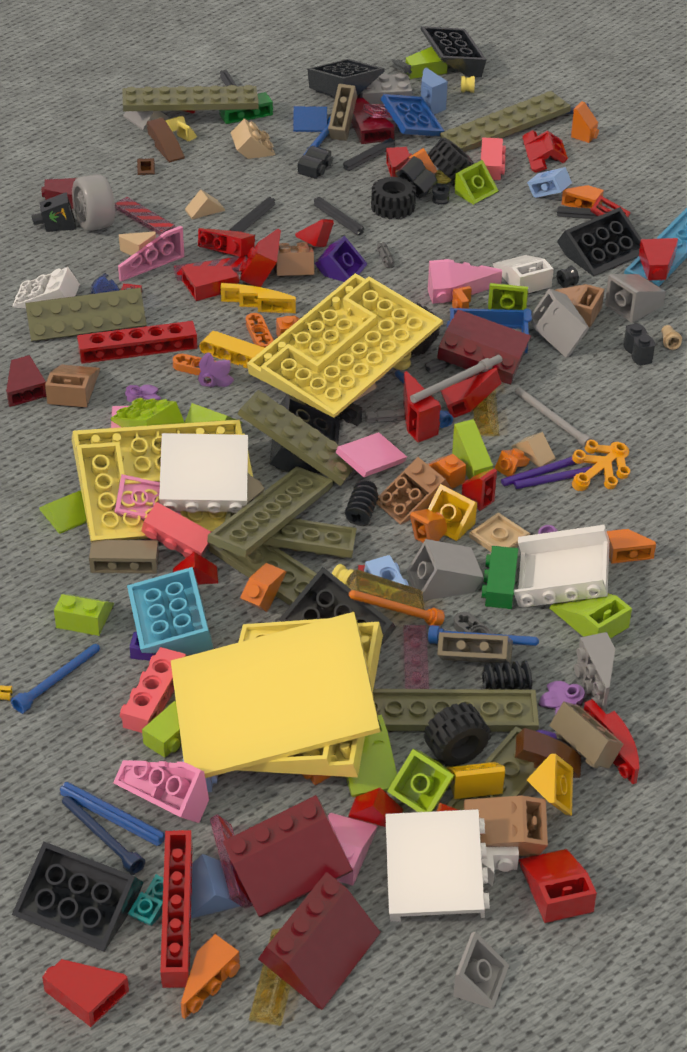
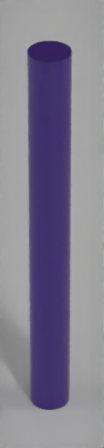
[501,457,577,487]
[513,466,593,489]

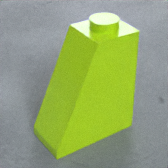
[406,46,447,79]
[452,419,493,479]

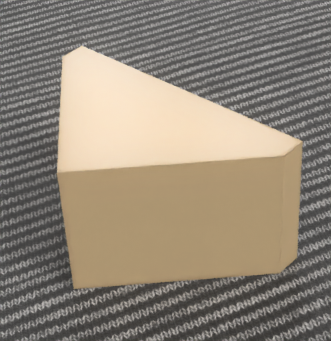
[185,189,225,219]
[119,232,156,256]
[512,432,555,467]

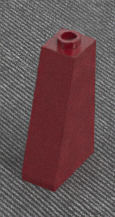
[351,98,394,144]

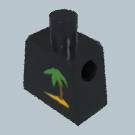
[31,192,76,232]

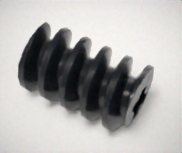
[345,480,379,526]
[482,660,532,690]

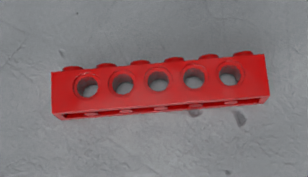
[77,321,198,364]
[160,830,193,988]

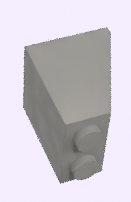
[605,274,666,323]
[407,539,484,601]

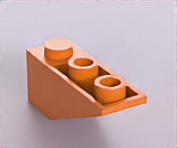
[181,934,240,1019]

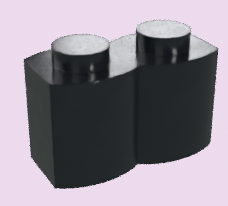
[298,146,333,179]
[396,156,438,199]
[623,323,655,366]

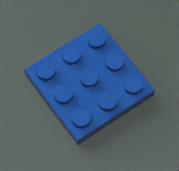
[381,94,445,136]

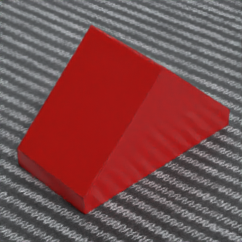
[295,219,334,247]
[173,551,218,585]
[348,787,403,827]

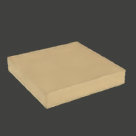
[469,513,530,552]

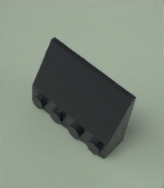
[420,26,487,78]
[307,59,385,97]
[557,207,641,277]
[269,394,340,473]
[279,567,396,646]
[12,841,144,952]

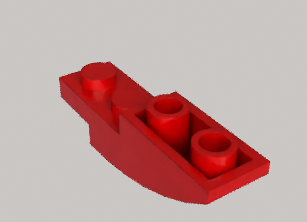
[584,699,639,784]

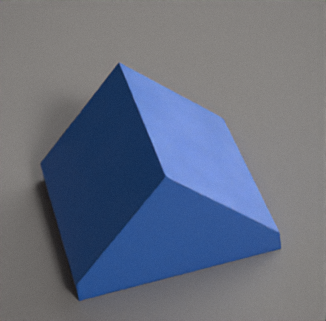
[293,106,327,132]

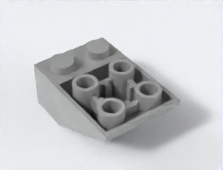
[531,288,589,357]
[574,632,615,713]

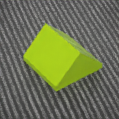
[455,160,498,204]
[39,490,87,534]

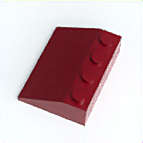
[437,309,531,385]
[223,795,353,917]
[258,872,381,1010]

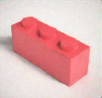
[481,137,506,180]
[141,502,211,558]

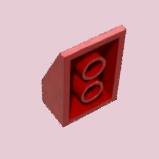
[239,229,281,287]

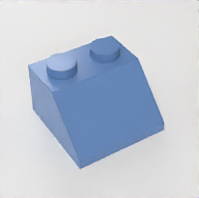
[421,68,448,114]

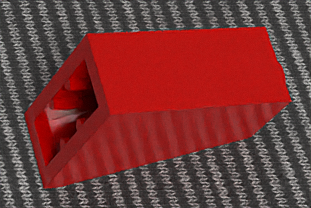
[639,238,678,281]
[181,266,240,301]
[42,959,129,1027]

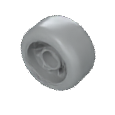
[72,174,115,231]

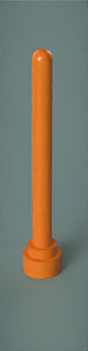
[349,590,445,626]

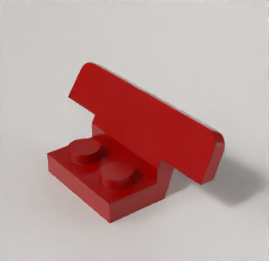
[522,130,568,173]

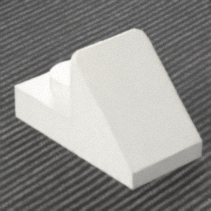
[482,847,519,886]

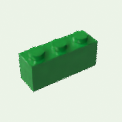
[219,92,273,124]
[481,546,518,609]

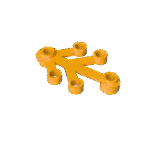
[572,440,630,491]

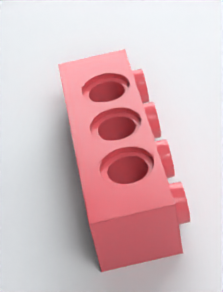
[120,647,186,733]

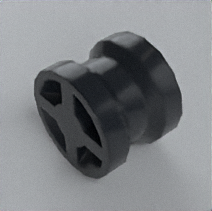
[432,184,450,205]
[556,266,579,288]

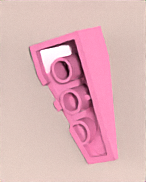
[118,226,184,281]
[428,259,502,304]
[113,760,209,823]

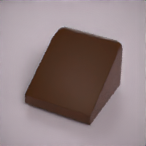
[137,158,155,175]

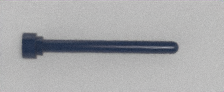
[62,796,146,875]

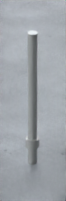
[410,355,502,403]
[515,387,601,455]

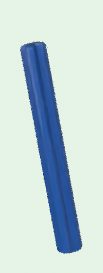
[60,782,165,846]

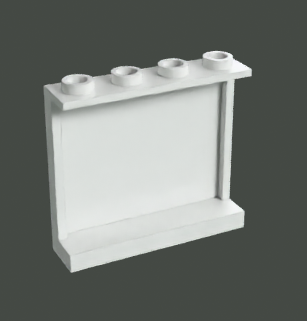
[159,433,248,513]
[514,525,609,607]
[386,809,490,922]

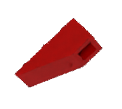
[198,228,255,257]
[441,368,502,418]

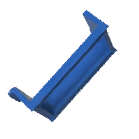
[447,308,532,353]

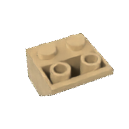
[231,118,275,159]

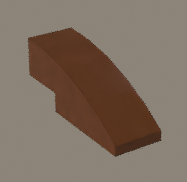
[147,117,185,163]
[515,728,581,778]

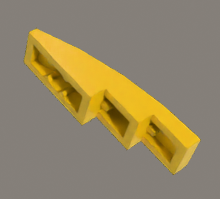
[221,283,296,313]

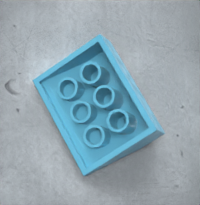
[127,567,214,655]

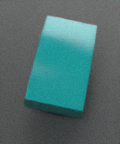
[128,874,164,926]

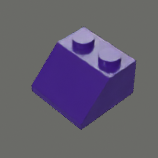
[314,236,367,282]

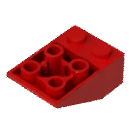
[403,371,441,443]
[519,849,597,923]

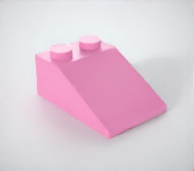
[328,813,378,886]

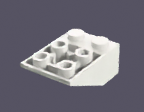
[493,255,553,293]
[12,267,80,308]

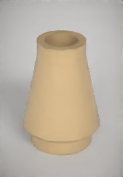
[662,325,682,350]

